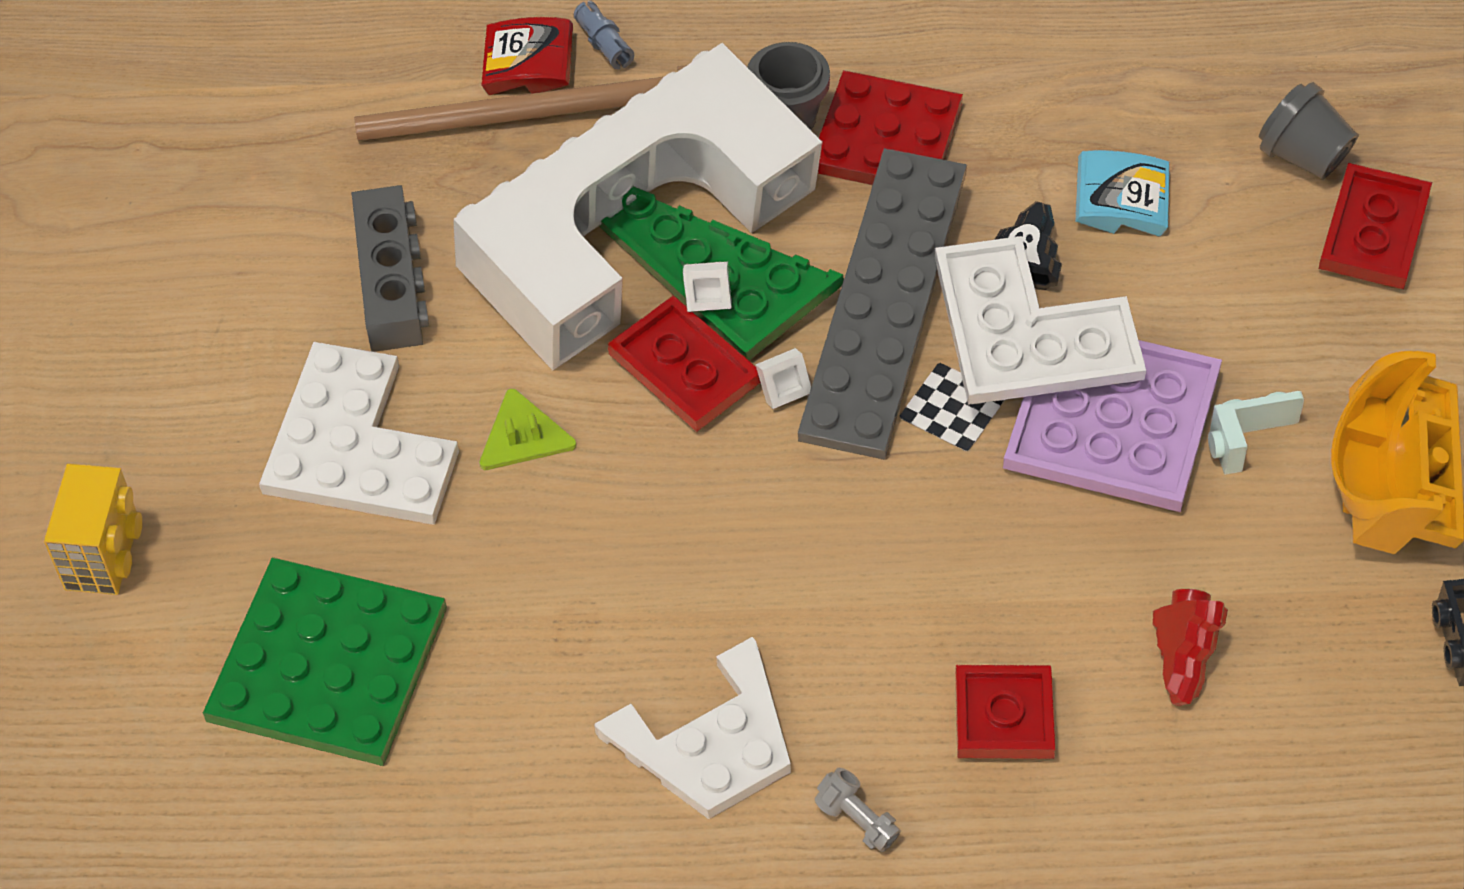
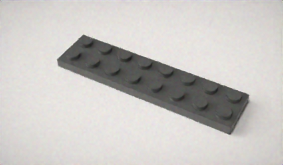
[798,148,967,460]

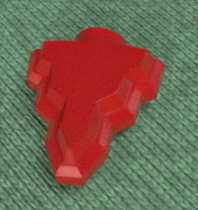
[1152,589,1228,706]

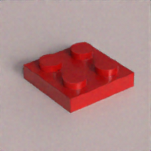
[955,665,1055,759]

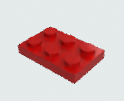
[1318,163,1433,290]
[608,295,761,432]

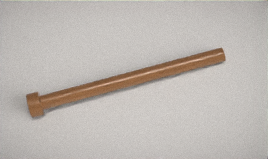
[354,65,687,141]

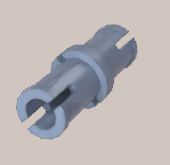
[573,1,634,70]

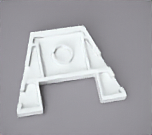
[594,637,791,819]

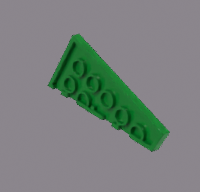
[599,186,844,361]

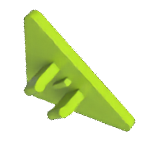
[479,388,576,470]

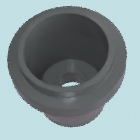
[747,42,830,130]
[1259,82,1359,180]

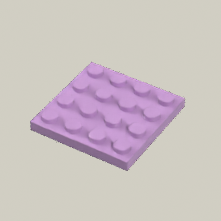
[1003,340,1222,512]

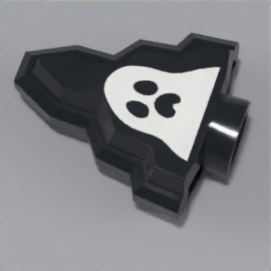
[994,201,1062,290]

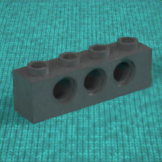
[351,185,429,352]

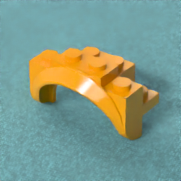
[1331,351,1464,554]

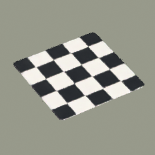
[900,363,1005,451]

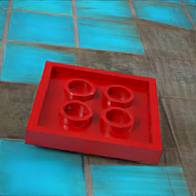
[817,70,963,185]

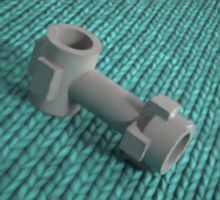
[815,768,901,852]

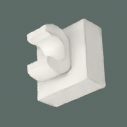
[683,262,732,312]
[756,348,811,409]

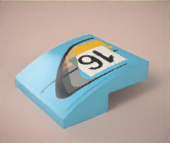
[1075,150,1169,237]

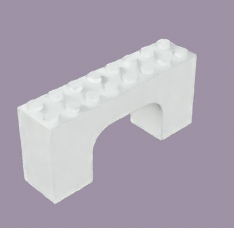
[453,43,822,371]

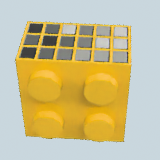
[44,464,142,595]

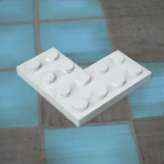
[935,236,1146,405]
[259,342,459,525]

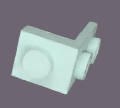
[1208,391,1304,475]

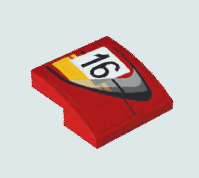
[481,17,573,95]

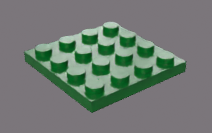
[203,557,447,766]

